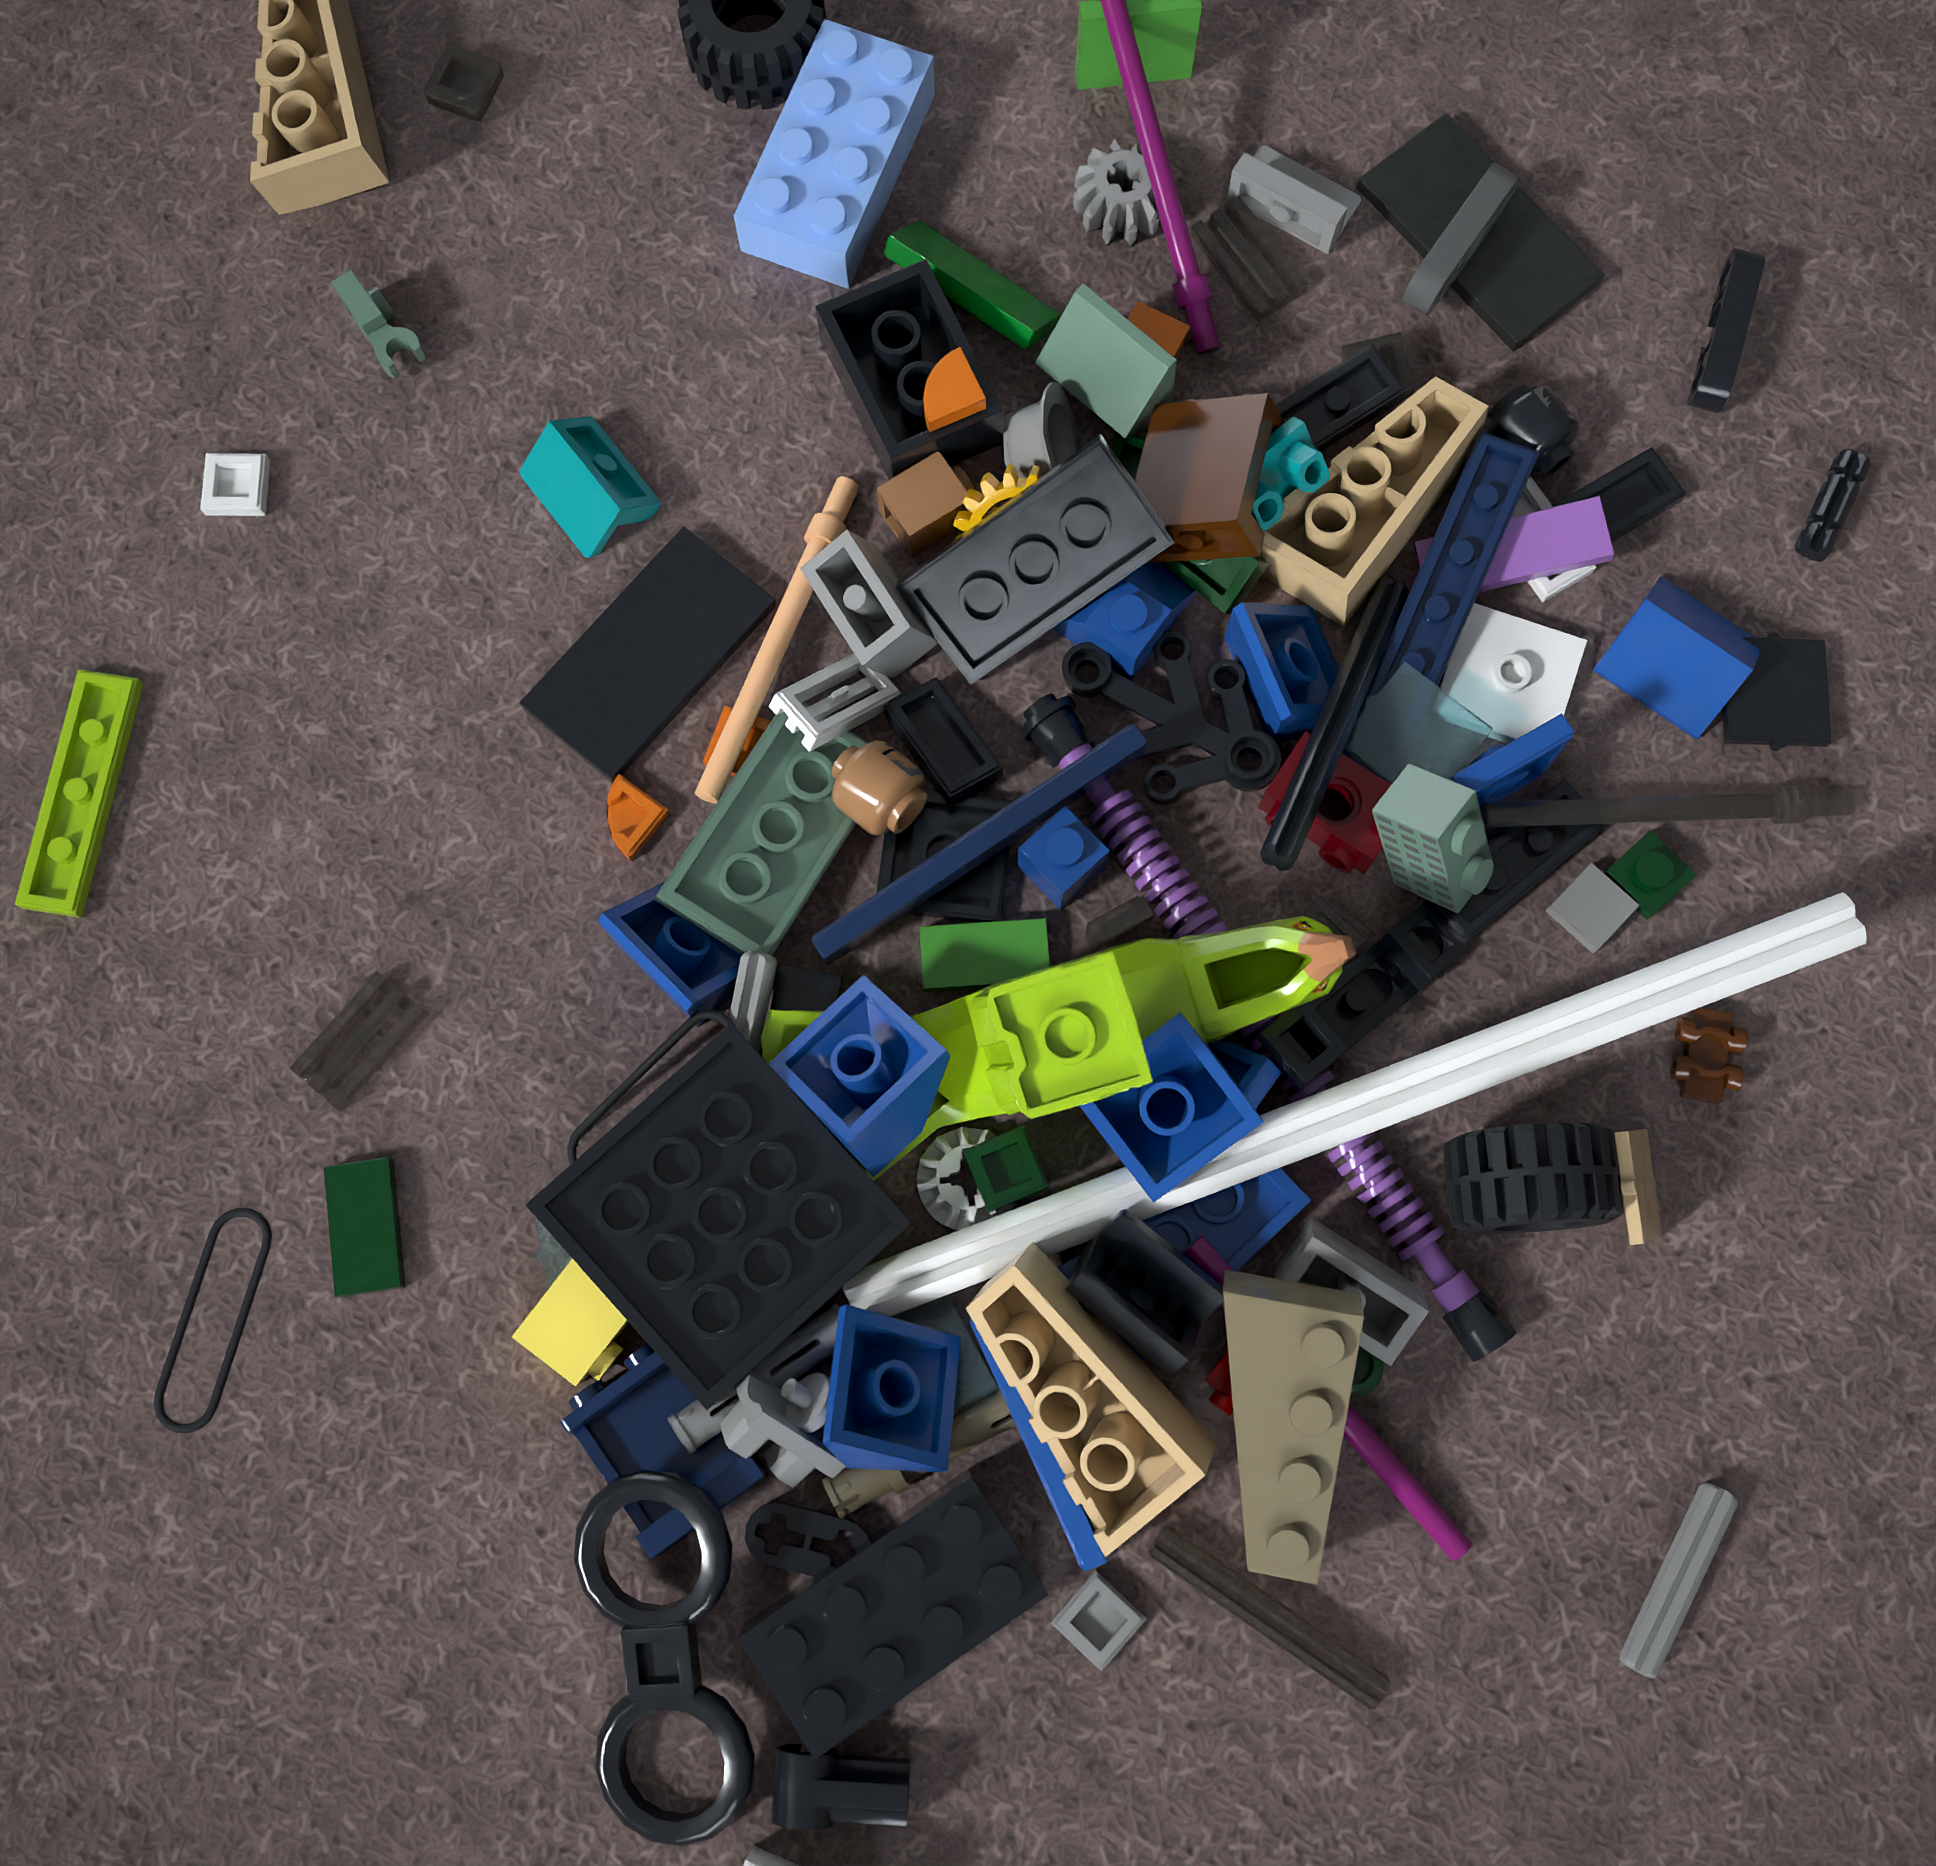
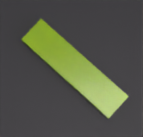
[14,669,144,918]

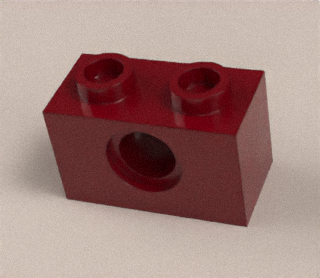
[1258,731,1391,875]

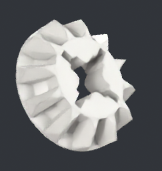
[917,1127,1015,1231]

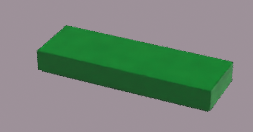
[883,220,1061,349]

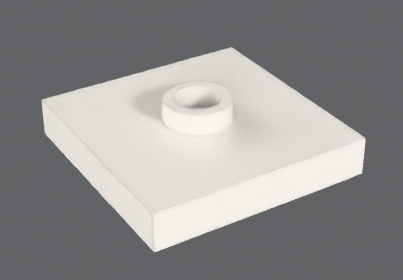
[1429,603,1587,744]

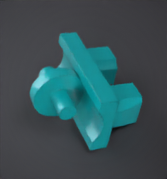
[1251,416,1330,531]

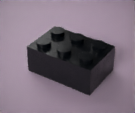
[815,259,1004,480]

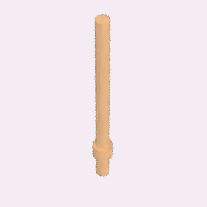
[695,476,859,804]

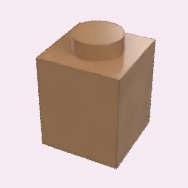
[877,451,974,558]

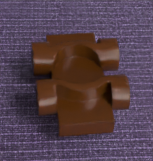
[1670,1007,1748,1104]

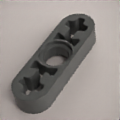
[1402,162,1521,316]

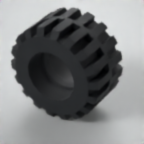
[677,0,826,110]
[1443,1122,1624,1234]

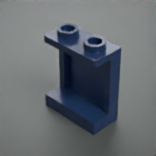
[560,1343,769,1559]

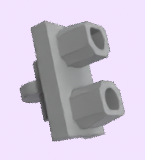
[720,1370,846,1488]

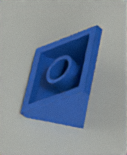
[1593,576,1762,740]
[1224,602,1339,744]
[598,882,742,1027]
[1080,1011,1264,1203]
[823,1304,961,1472]

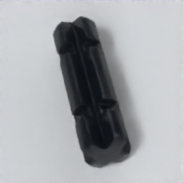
[1795,449,1871,562]

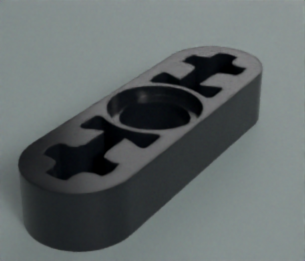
[1687,248,1765,413]

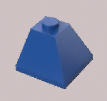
[1052,562,1197,681]
[768,975,951,1178]

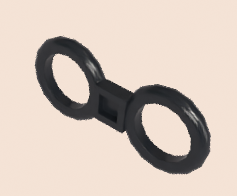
[573,1469,755,1847]

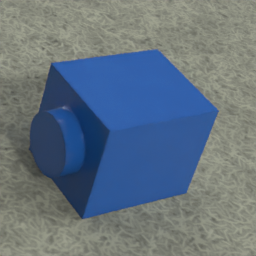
[1017,806,1110,910]

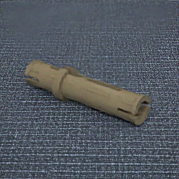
[821,1387,1017,1519]

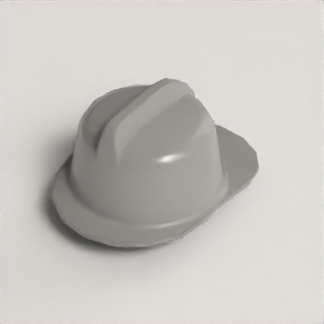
[1003,382,1078,478]

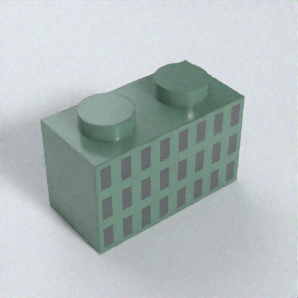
[1372,763,1494,913]

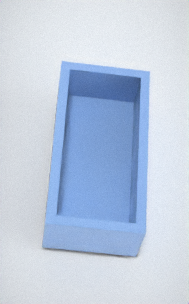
[734,19,935,289]

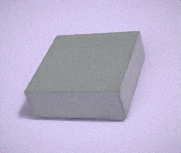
[1545,862,1640,953]
[1050,1570,1147,1671]

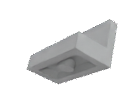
[1227,145,1361,254]

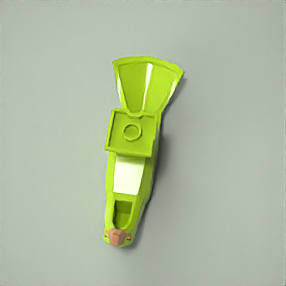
[761,916,1356,1181]

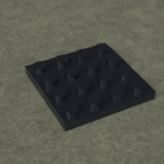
[525,1023,911,1410]

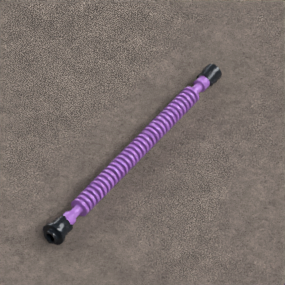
[1020,694,1517,1362]

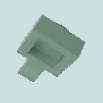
[331,270,426,379]

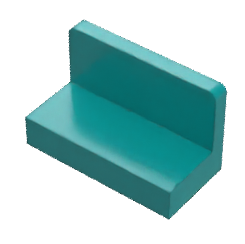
[520,416,662,558]

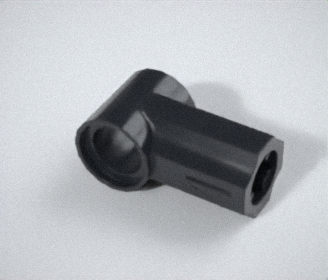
[771,1744,911,1830]

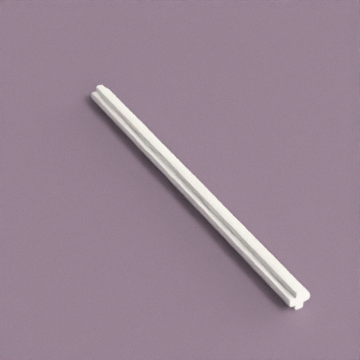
[843,892,1867,1317]

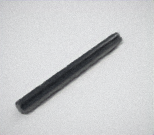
[1260,576,1409,871]

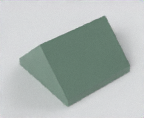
[1035,283,1177,438]

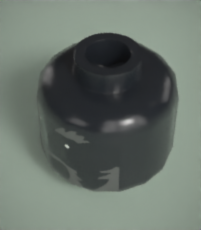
[1486,384,1579,477]

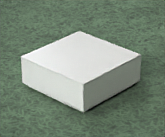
[201,453,271,516]

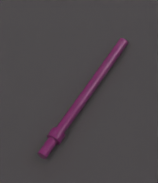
[1100,0,1220,354]
[1183,1235,1472,1561]

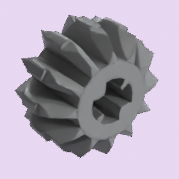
[1073,139,1160,247]

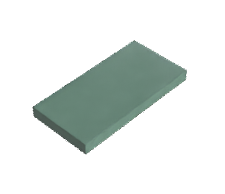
[654,701,869,956]

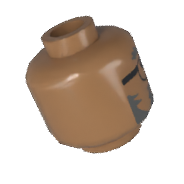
[831,741,927,835]

